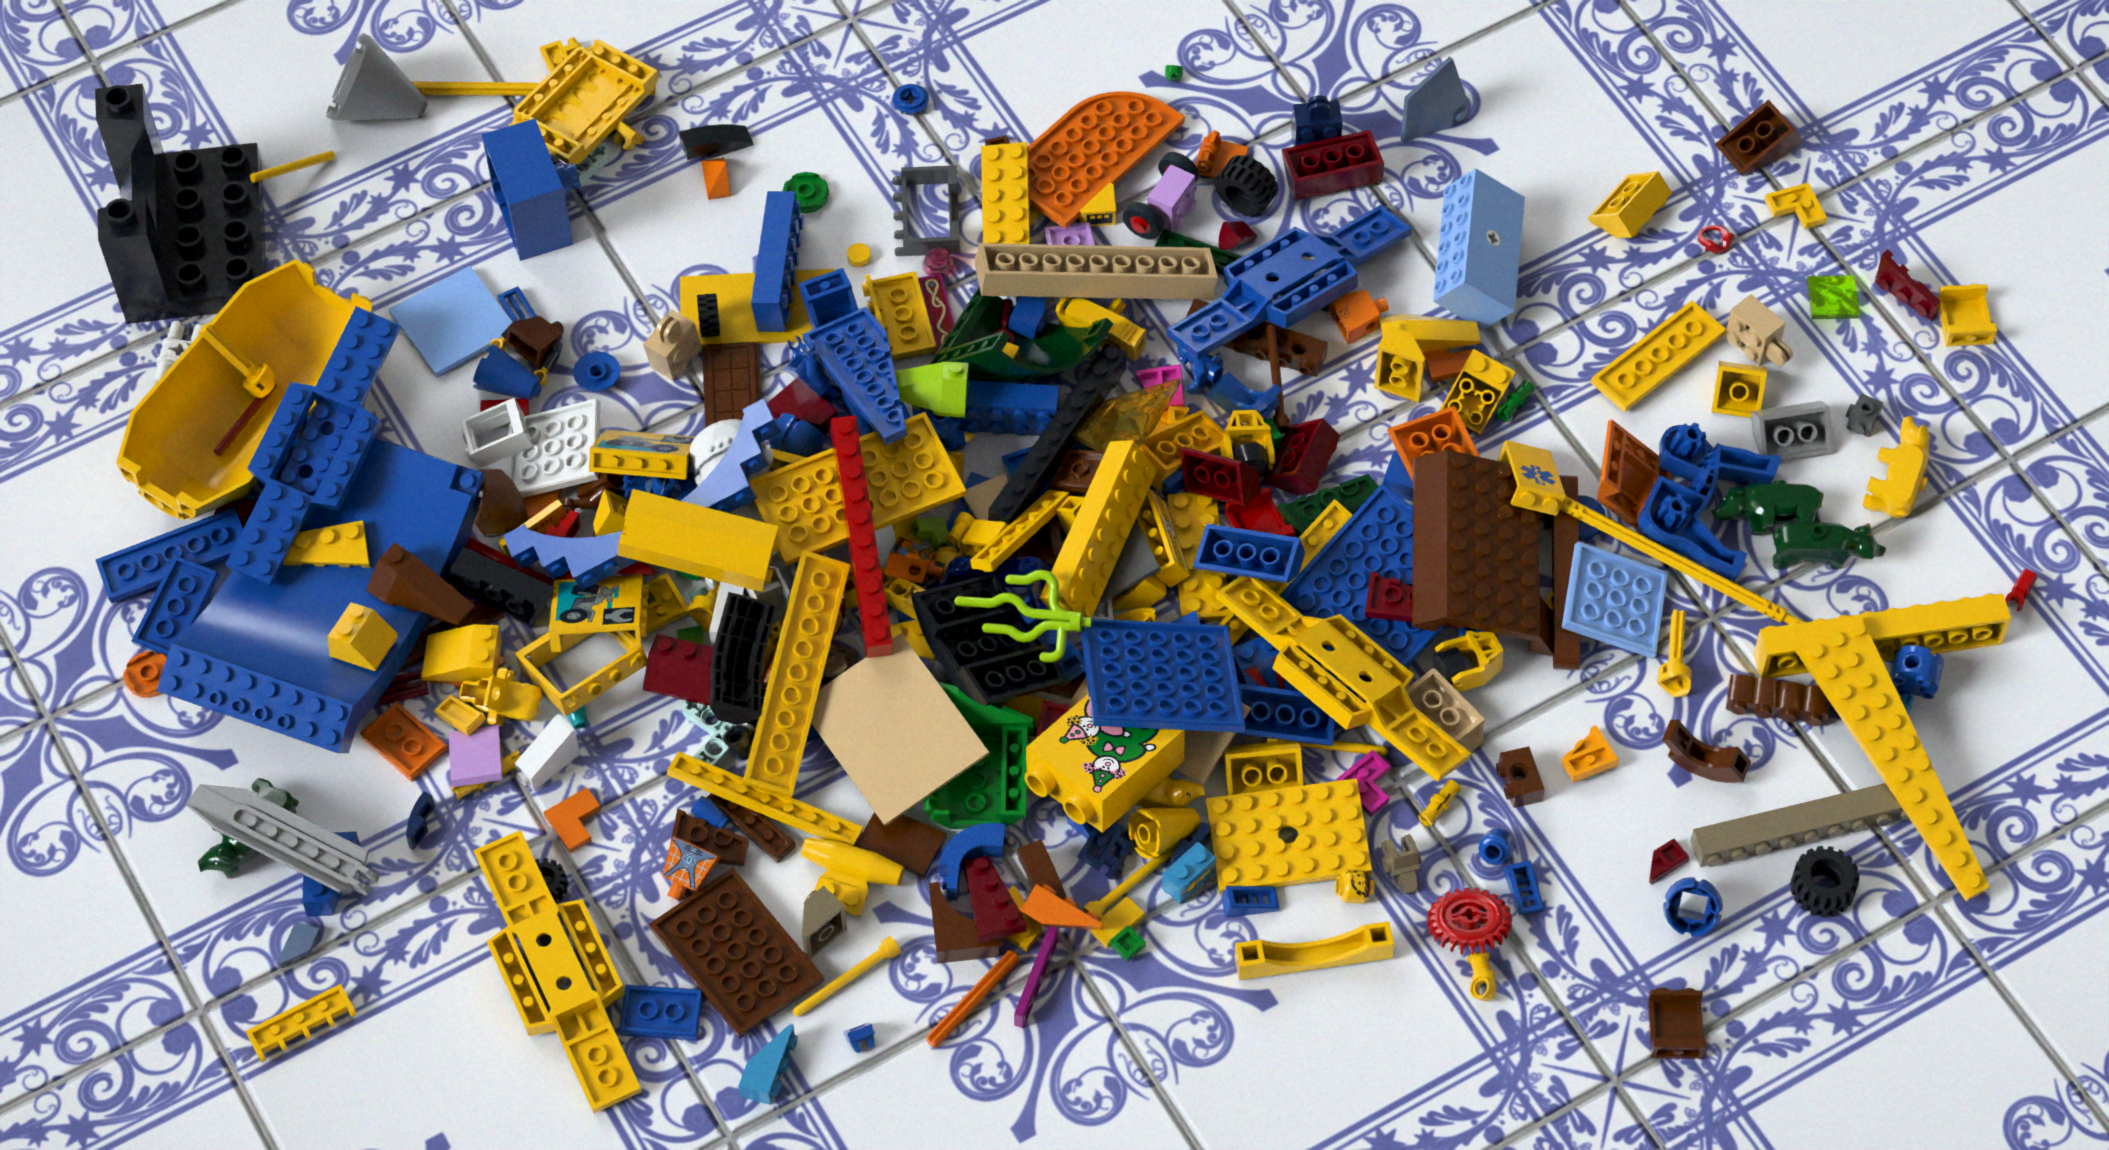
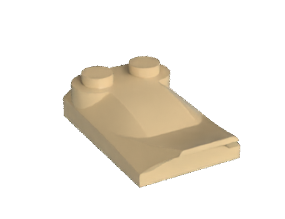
[1406,668,1485,753]

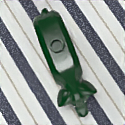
[1711,480,1824,536]
[1772,523,1886,570]
[198,778,299,879]

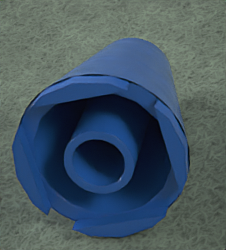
[473,345,542,400]

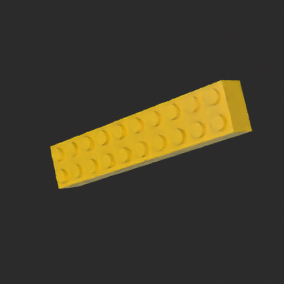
[1753,593,2011,679]

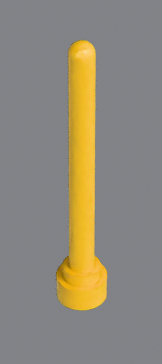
[1267,738,1388,756]
[1082,843,1179,918]
[793,936,901,1017]

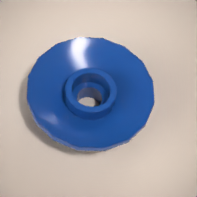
[573,351,621,392]

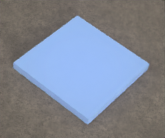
[389,266,512,377]
[1562,541,1668,659]

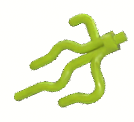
[954,570,1092,663]

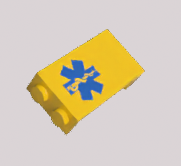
[1497,440,1566,516]

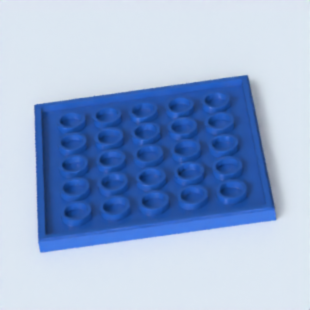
[1081,619,1245,733]

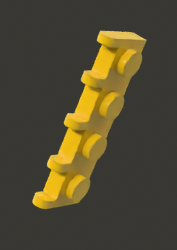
[245,984,357,1063]

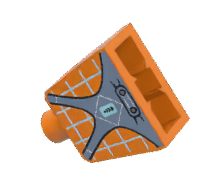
[663,836,721,901]

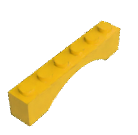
[1234,921,1394,980]

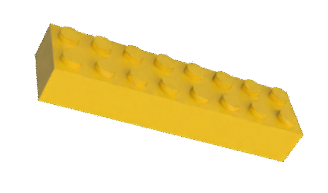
[1039,440,1157,617]

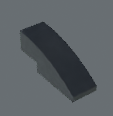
[679,124,753,160]

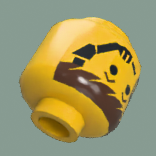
[1335,870,1375,904]

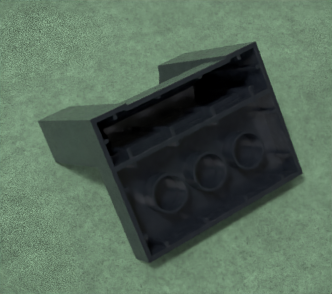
[95,83,267,324]

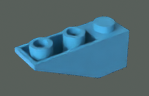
[738,1024,798,1105]

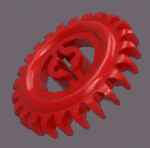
[1427,888,1512,955]

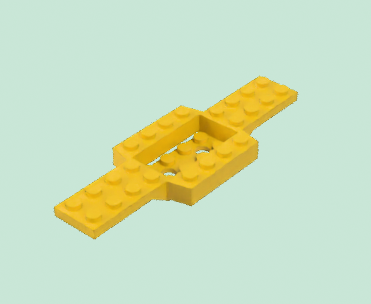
[1215,576,1471,782]
[473,830,642,1114]

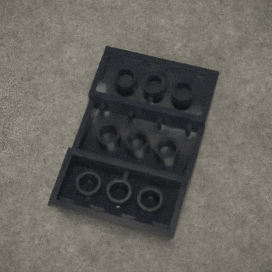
[911,573,1070,706]

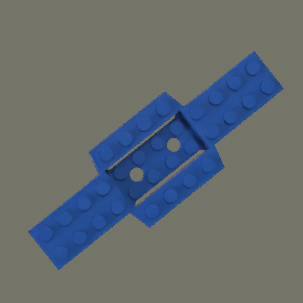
[1167,205,1412,360]
[225,306,401,587]

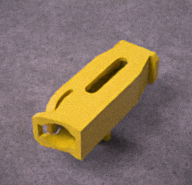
[1055,297,1146,362]

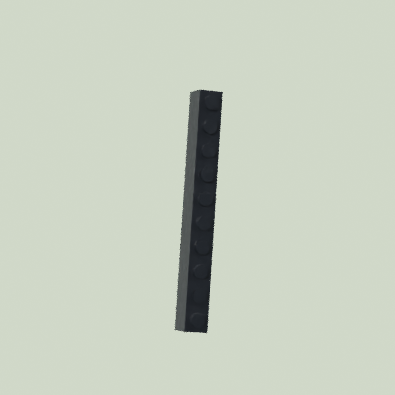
[988,343,1127,525]

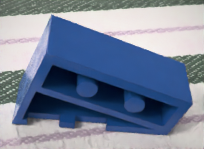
[302,831,361,917]

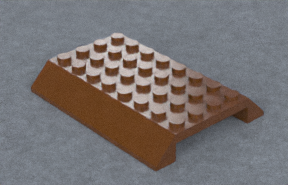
[1412,450,1553,656]

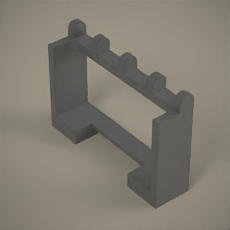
[892,165,960,256]

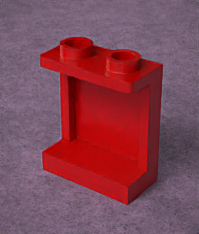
[1225,487,1295,537]

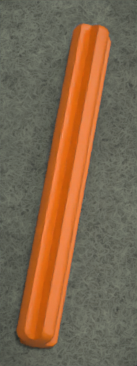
[926,950,1019,1048]

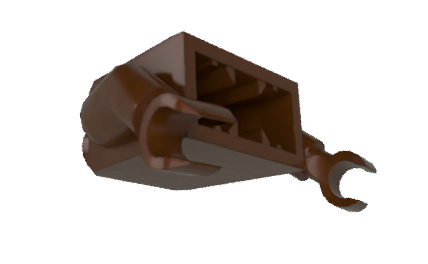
[561,472,625,514]

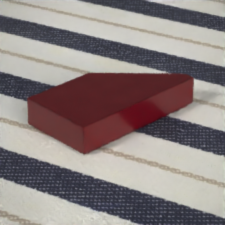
[1649,838,1690,884]

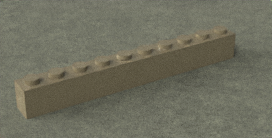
[1690,783,1909,867]

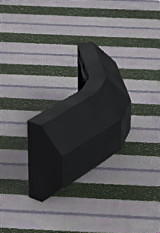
[710,592,778,725]

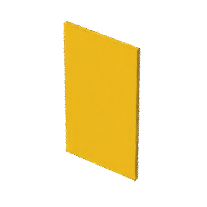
[680,269,835,347]

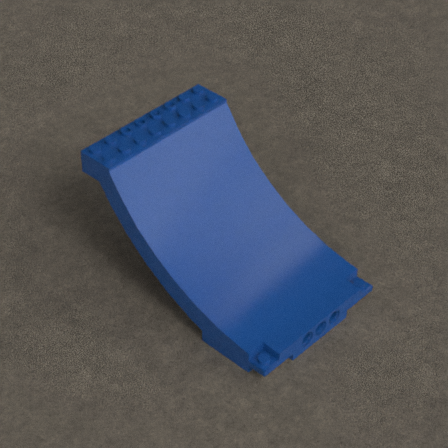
[157,416,486,753]

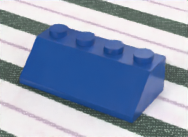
[1193,523,1305,583]
[1236,684,1335,746]

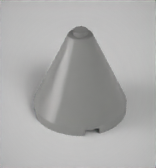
[326,32,428,121]

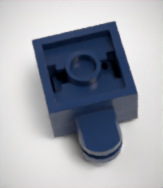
[1291,95,1342,146]

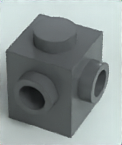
[1845,393,1883,437]

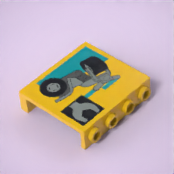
[589,429,695,480]
[549,575,649,653]

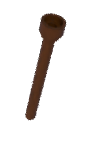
[1266,324,1291,433]

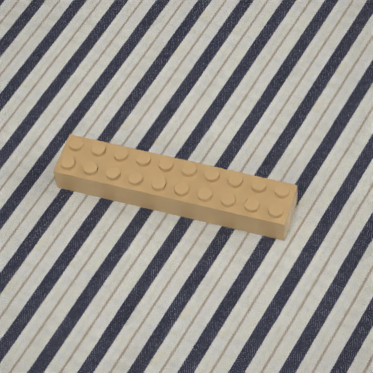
[975,243,1218,300]

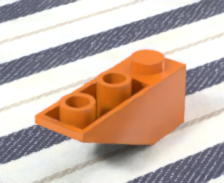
[1020,884,1103,930]

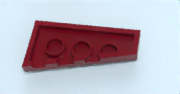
[963,855,1027,943]

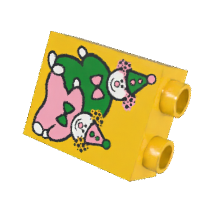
[1024,694,1185,833]

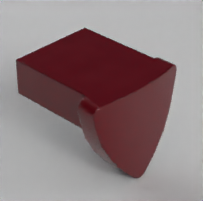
[1218,221,1258,250]

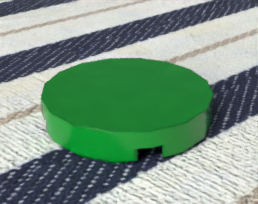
[782,172,829,214]

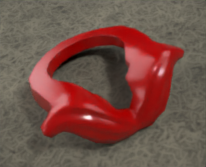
[1698,225,1735,254]

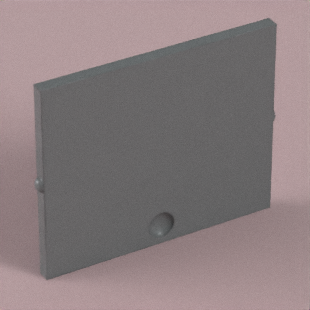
[1098,519,1161,605]

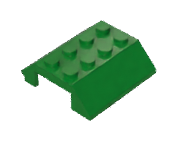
[924,726,1028,829]

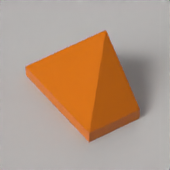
[701,157,731,200]

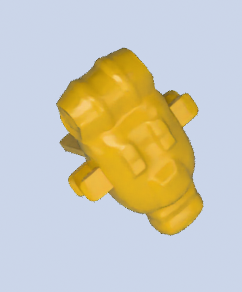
[459,668,542,727]

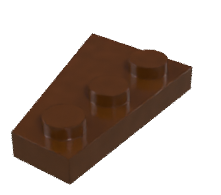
[668,808,749,866]

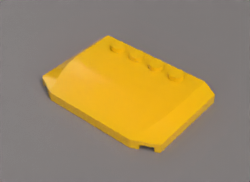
[509,39,659,164]

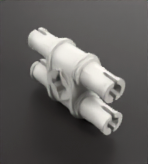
[153,321,203,385]

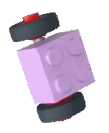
[1122,152,1199,240]

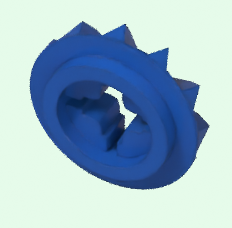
[892,84,929,116]

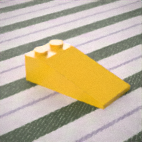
[1134,410,1225,491]

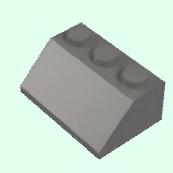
[1751,401,1834,461]

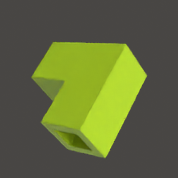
[910,516,951,551]

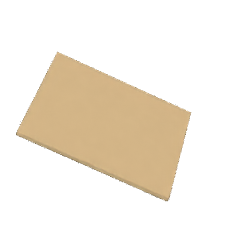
[811,633,990,827]

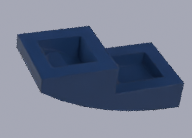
[406,791,435,850]
[1170,822,1211,866]

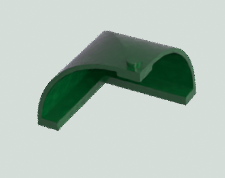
[929,287,1113,384]

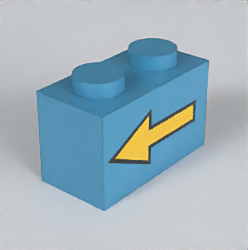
[1162,842,1216,904]

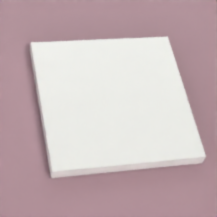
[507,398,601,498]

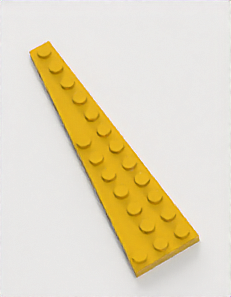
[1796,614,1990,902]

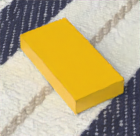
[433,694,486,736]
[1090,896,1145,949]

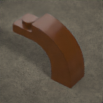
[1662,719,1751,783]

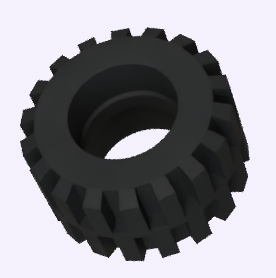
[1214,155,1278,217]
[1790,846,1860,917]

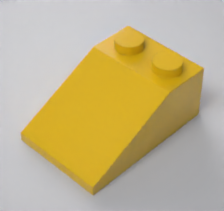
[421,624,502,682]

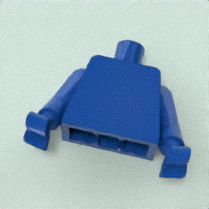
[784,336,840,402]

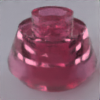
[922,248,954,277]

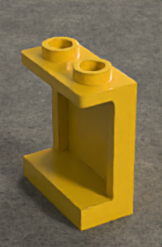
[1937,284,1997,347]

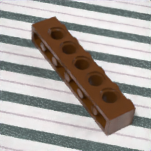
[1185,299,1328,377]

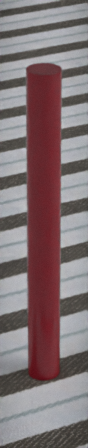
[213,384,277,457]

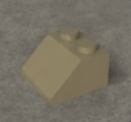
[802,886,847,960]

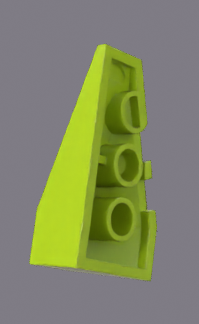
[895,362,969,418]

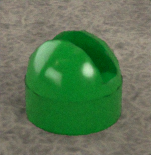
[1165,65,1183,82]

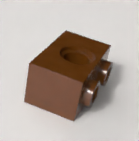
[1496,746,1545,808]

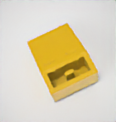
[1439,349,1516,435]

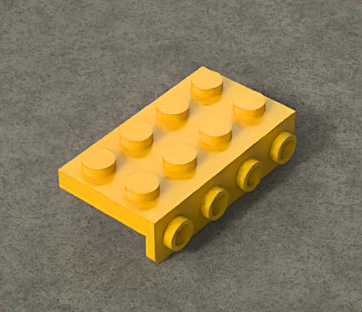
[862,271,937,361]

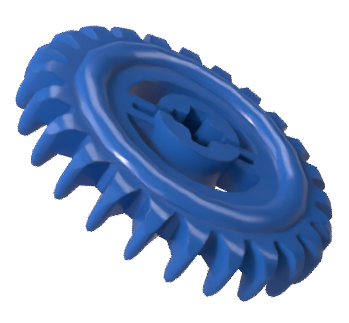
[622,463,698,501]

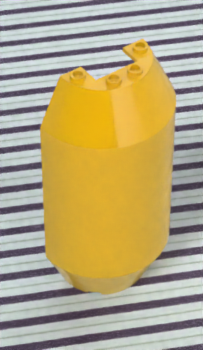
[116,259,373,520]

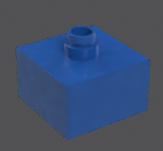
[481,118,581,261]

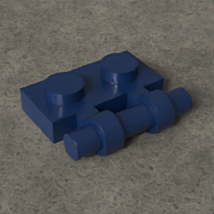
[1077,822,1135,880]

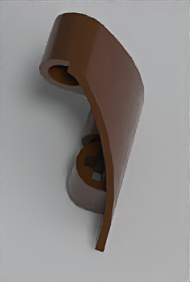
[475,469,528,538]

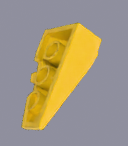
[1380,314,1481,353]

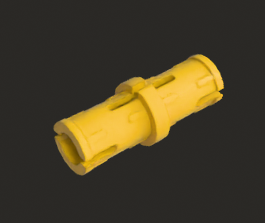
[1418,779,1461,826]

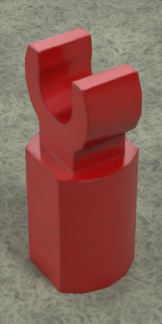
[2005,569,2037,612]

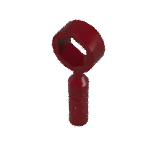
[994,299,1014,344]

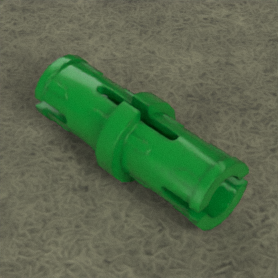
[1496,380,1535,422]

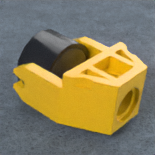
[1220,410,1275,477]
[1433,631,1503,692]

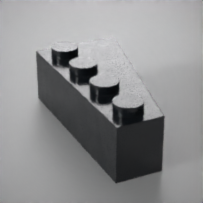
[445,547,555,629]

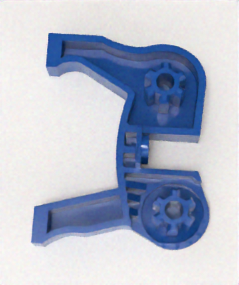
[1638,423,1782,582]

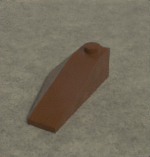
[366,542,475,625]

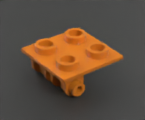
[1195,130,1249,179]

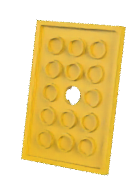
[1206,778,1372,895]

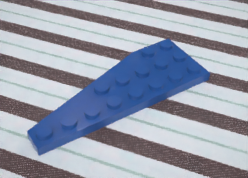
[802,307,908,445]

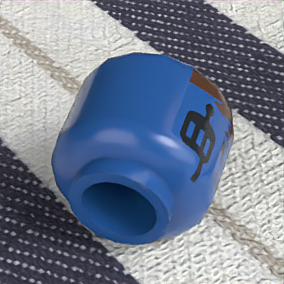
[1478,828,1515,865]

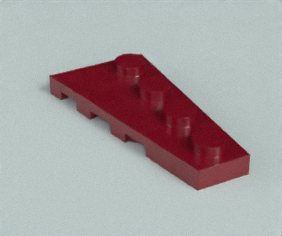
[1365,571,1464,628]

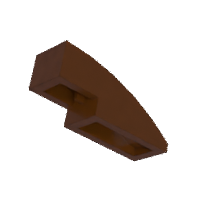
[1018,839,1067,900]

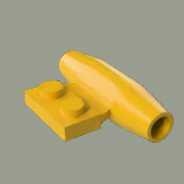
[801,837,904,917]

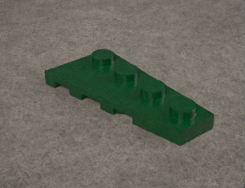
[1276,474,1379,537]

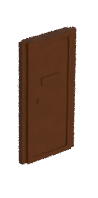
[702,342,762,428]

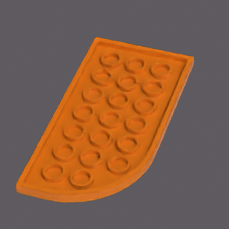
[1028,91,1185,229]

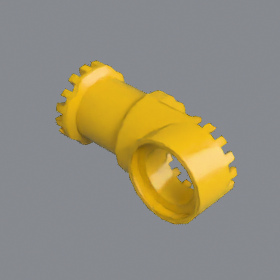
[1467,950,1497,1002]

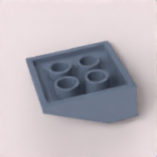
[1400,56,1467,142]

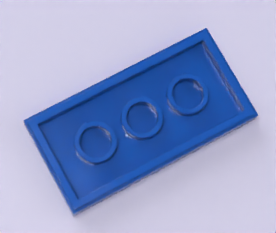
[131,555,220,656]

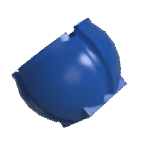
[769,413,825,457]
[1663,877,1723,937]

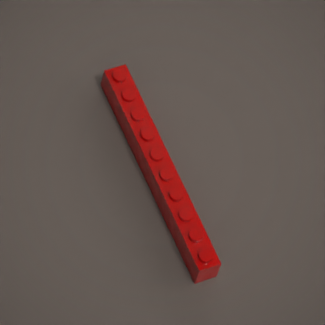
[830,415,893,658]

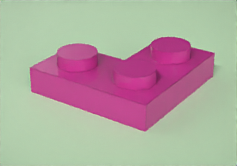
[1336,750,1390,817]

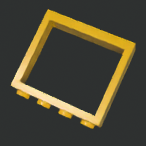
[514,631,648,716]

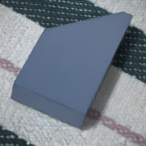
[277,922,321,968]

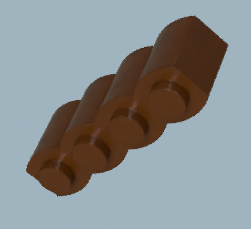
[1726,674,1830,726]

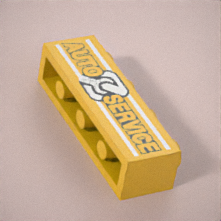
[1136,490,1190,588]

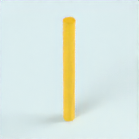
[250,150,335,183]

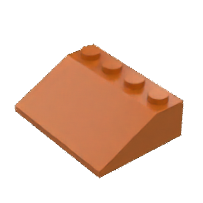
[1387,406,1480,482]

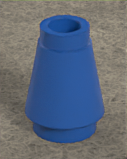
[691,796,730,828]

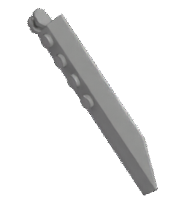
[185,784,380,896]

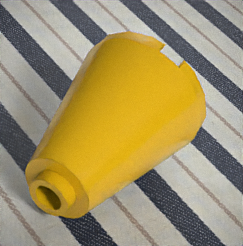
[1128,808,1201,859]

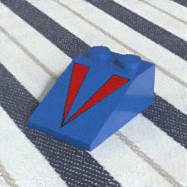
[1232,636,1299,691]

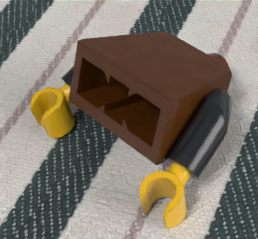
[490,316,564,388]

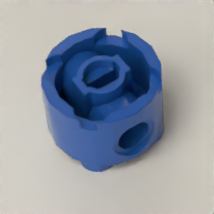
[1889,645,1944,699]

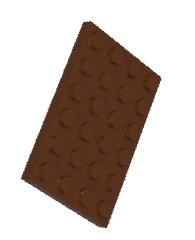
[649,868,824,1039]

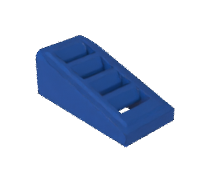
[1503,860,1544,915]
[1222,886,1279,917]

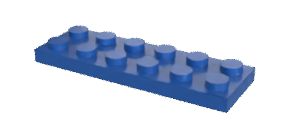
[95,507,243,604]

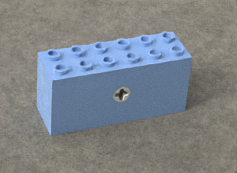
[1433,168,1525,330]

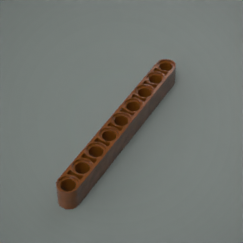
[1552,475,1580,670]

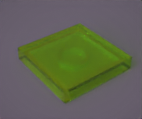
[1806,275,1860,319]

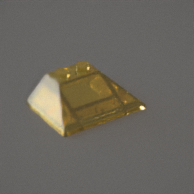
[1072,378,1181,452]

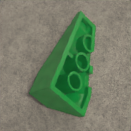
[938,682,1037,736]

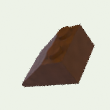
[1715,99,1803,176]

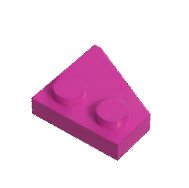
[1135,364,1185,411]

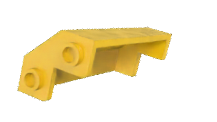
[618,489,781,592]

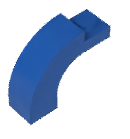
[1206,371,1282,421]
[939,823,1006,901]

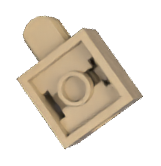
[1725,294,1793,367]
[643,309,701,381]

